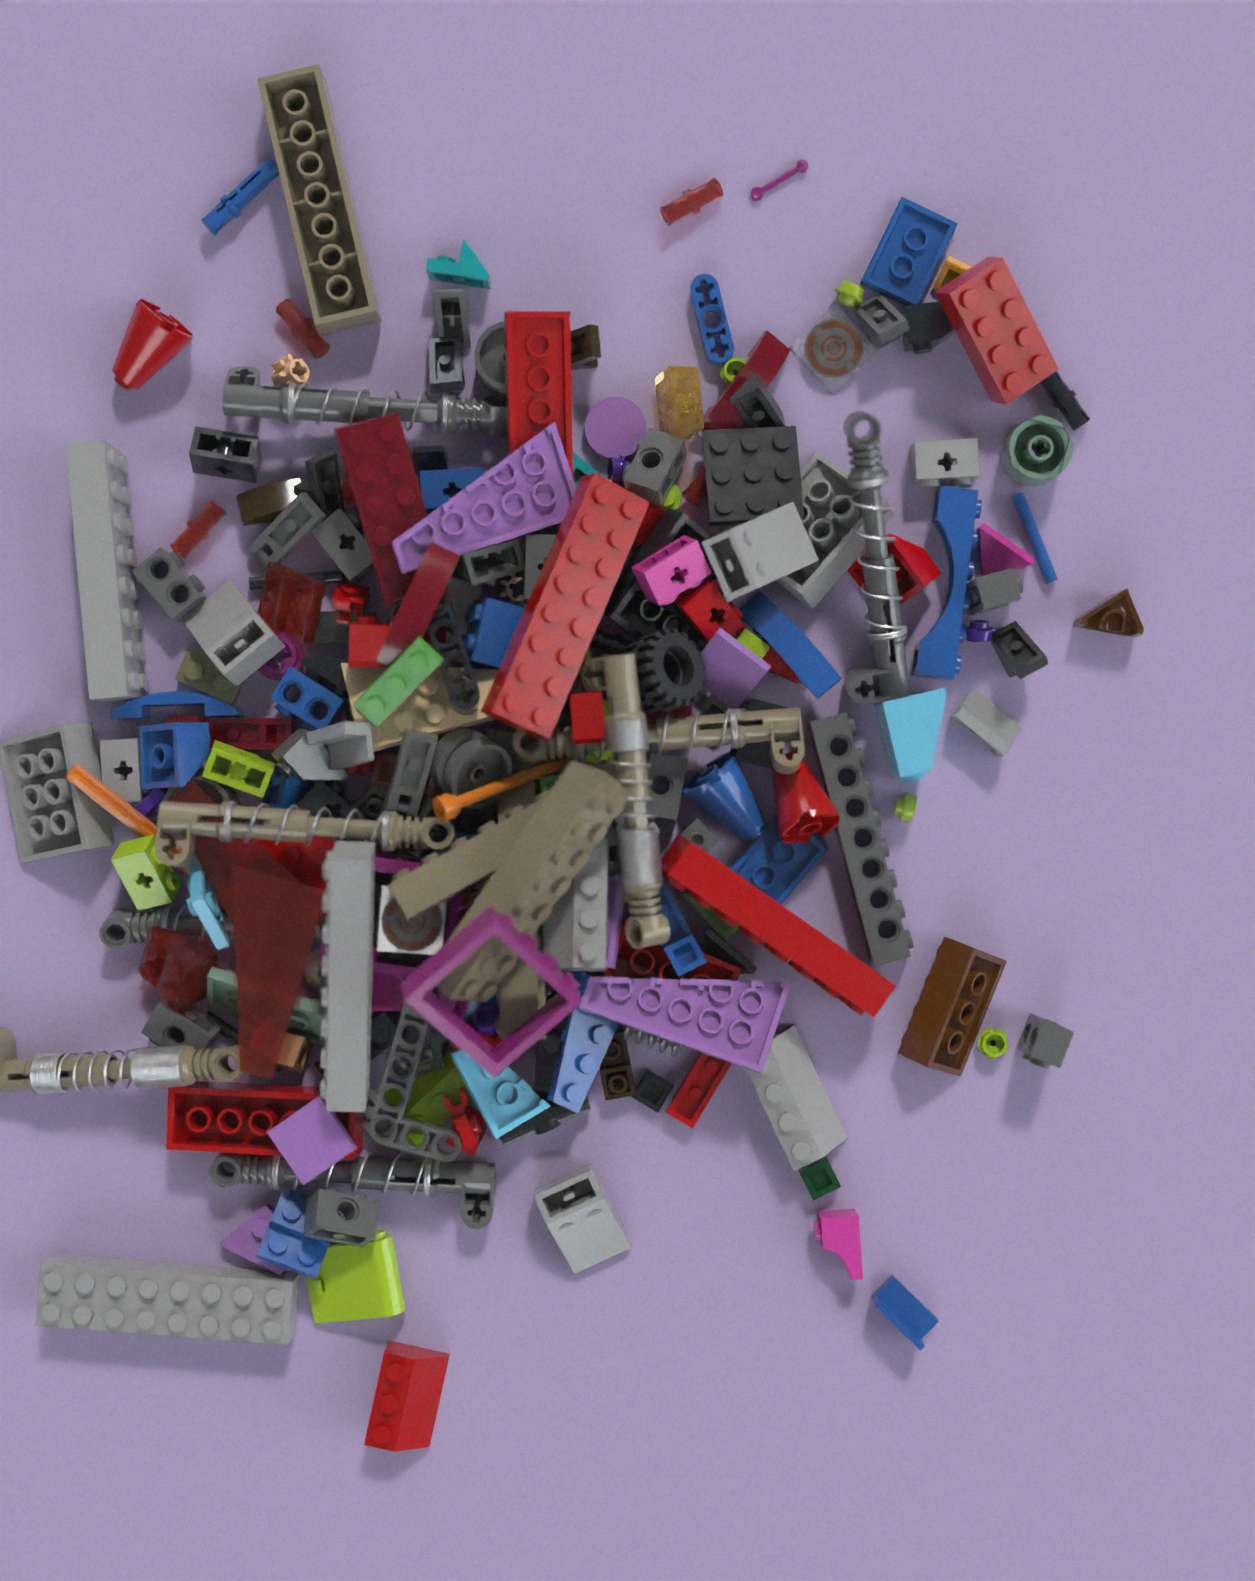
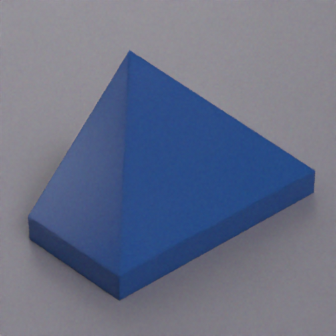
[261,758,314,809]

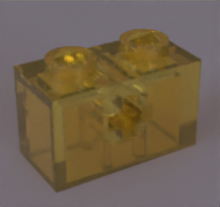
[655,366,704,440]

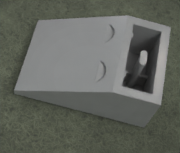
[702,501,819,601]
[182,579,286,686]
[533,1162,631,1274]

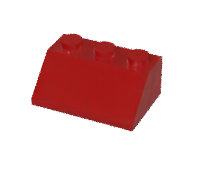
[348,616,446,669]
[364,1340,450,1452]

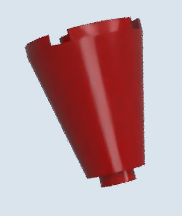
[112,298,193,390]
[772,753,840,844]

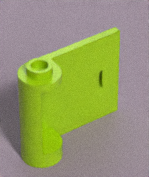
[306,1229,406,1324]

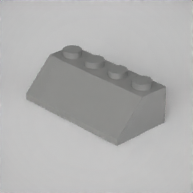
[543,838,609,971]
[746,1024,847,1171]

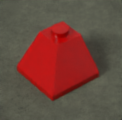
[847,533,942,616]

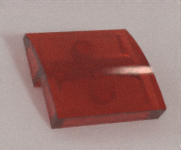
[258,562,326,644]

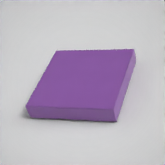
[701,628,771,709]
[267,1096,357,1185]

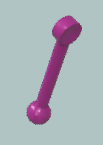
[751,159,808,201]

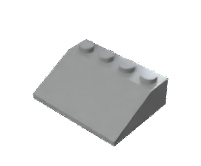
[775,452,894,610]
[0,722,115,864]

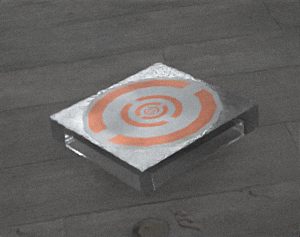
[789,304,878,395]

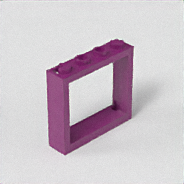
[319,851,462,979]
[400,905,583,1077]

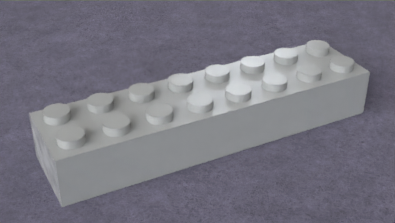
[65,440,149,703]
[320,841,375,1112]
[36,1253,300,1346]

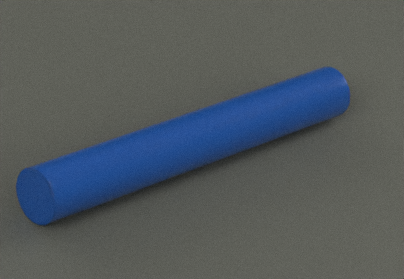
[1011,492,1058,584]

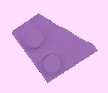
[219,1204,287,1275]

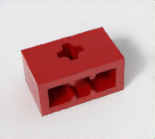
[673,578,746,644]

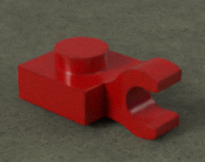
[332,582,370,625]
[443,1087,482,1149]

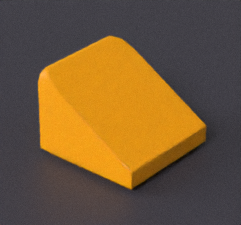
[932,256,972,291]

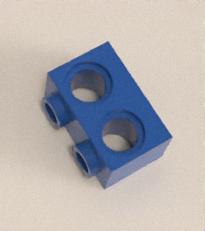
[270,666,348,731]

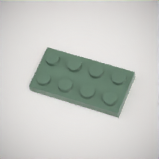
[207,966,325,1048]

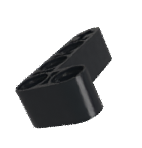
[388,593,480,715]

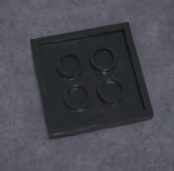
[701,426,804,526]

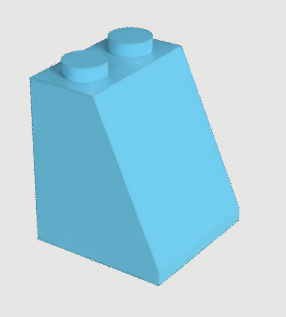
[874,688,946,783]

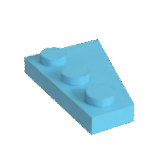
[186,845,230,950]
[449,1048,550,1139]

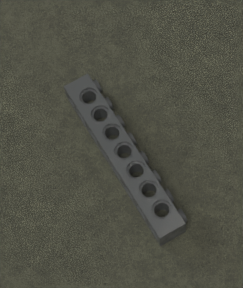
[807,712,914,966]

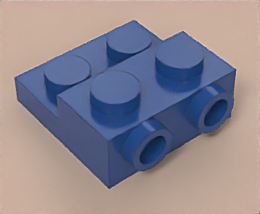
[256,1190,341,1280]

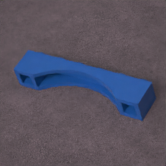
[912,486,982,681]

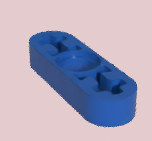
[690,274,734,366]

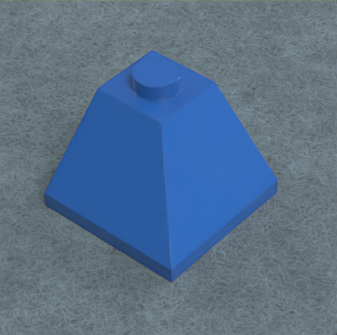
[139,722,210,789]

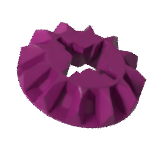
[258,631,305,681]

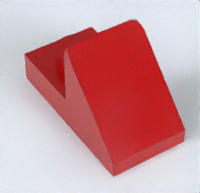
[570,692,606,745]

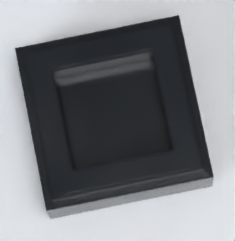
[631,1068,674,1113]

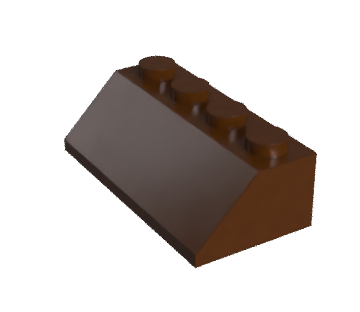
[898,936,1007,1077]

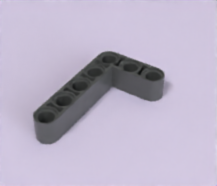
[369,990,463,1162]

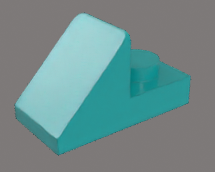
[426,239,492,289]

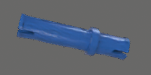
[201,156,279,235]

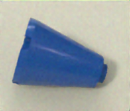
[682,753,765,841]

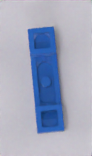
[739,591,842,699]
[110,692,243,720]
[656,877,707,977]

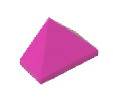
[976,523,1035,576]

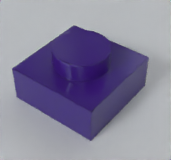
[135,788,168,817]

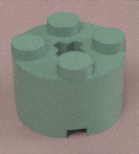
[1001,416,1073,486]

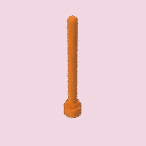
[432,756,570,822]

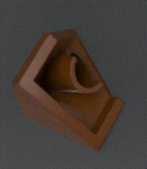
[1073,588,1144,638]

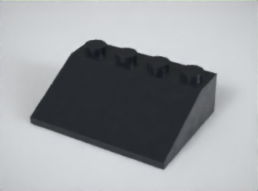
[602,508,727,644]

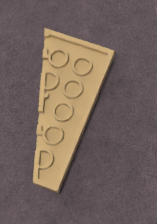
[341,663,498,752]

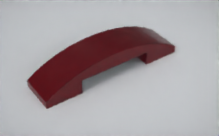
[692,330,790,438]
[376,542,461,667]
[168,715,293,750]

